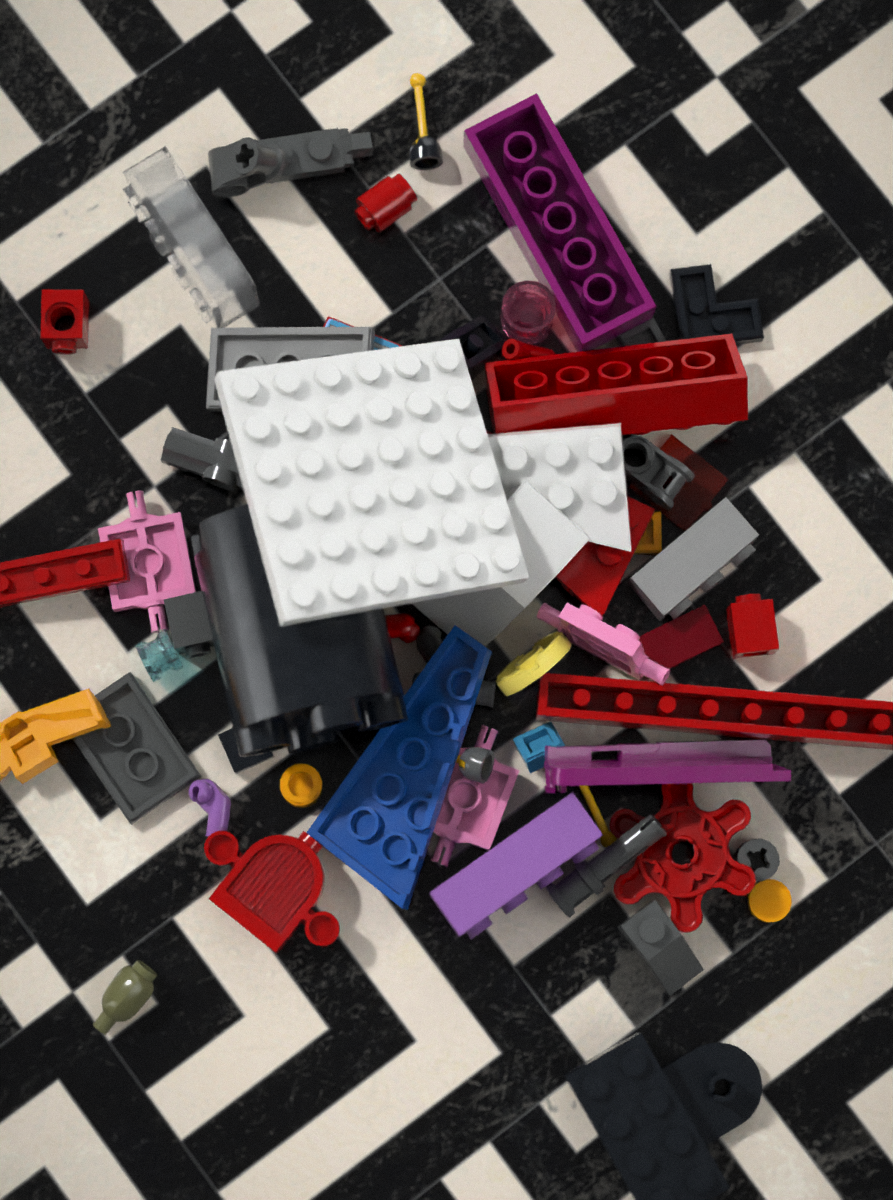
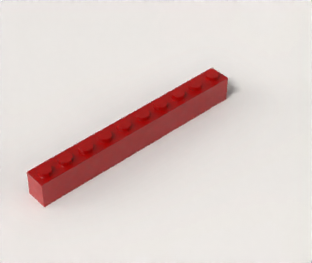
[536,673,893,750]

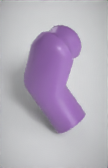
[189,779,231,837]

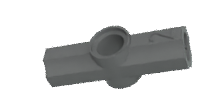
[161,427,244,491]

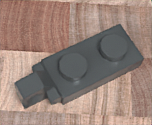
[257,128,373,184]

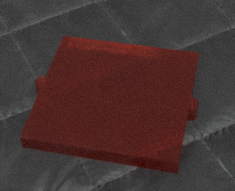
[629,434,728,532]

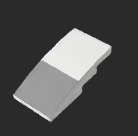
[412,480,590,647]

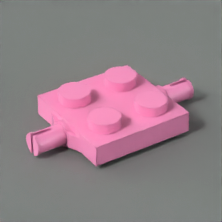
[98,491,196,633]
[537,603,670,686]
[431,725,519,867]

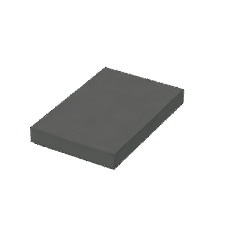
[73,672,202,825]

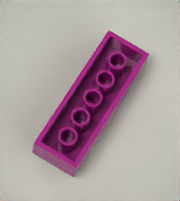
[463,93,656,352]

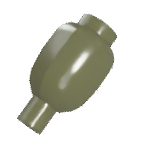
[93,960,158,1035]

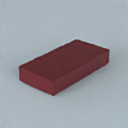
[639,605,724,680]

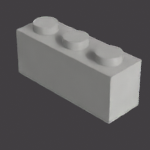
[628,497,759,622]

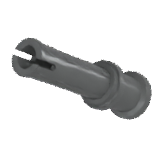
[546,812,667,917]

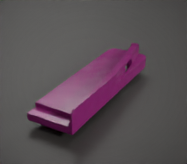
[544,740,791,793]

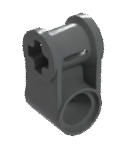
[208,137,286,197]
[623,436,695,511]

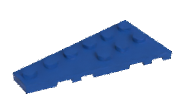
[306,625,492,910]

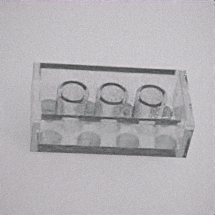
[122,146,260,328]

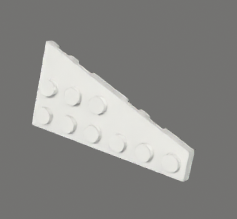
[487,423,632,552]

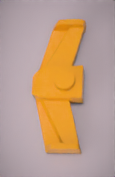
[0,689,111,784]

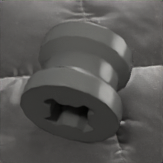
[733,839,780,882]

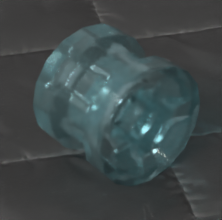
[135,630,184,682]

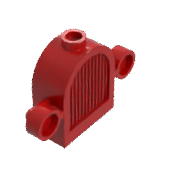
[204,831,340,953]

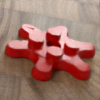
[609,783,756,933]

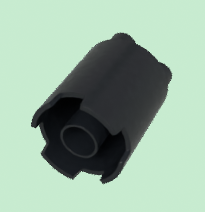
[191,504,409,757]

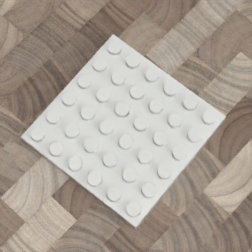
[214,339,529,626]

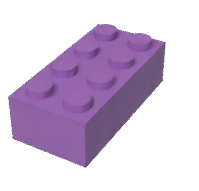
[430,792,603,939]

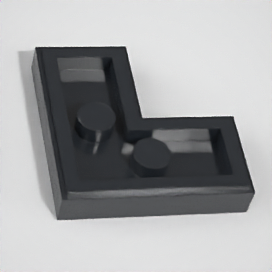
[669,264,764,345]

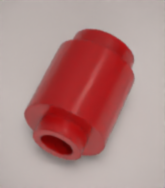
[354,173,418,232]

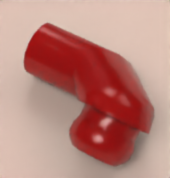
[502,338,556,360]
[385,613,420,643]

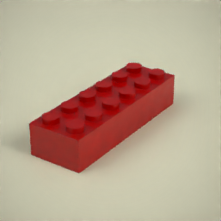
[485,334,748,435]

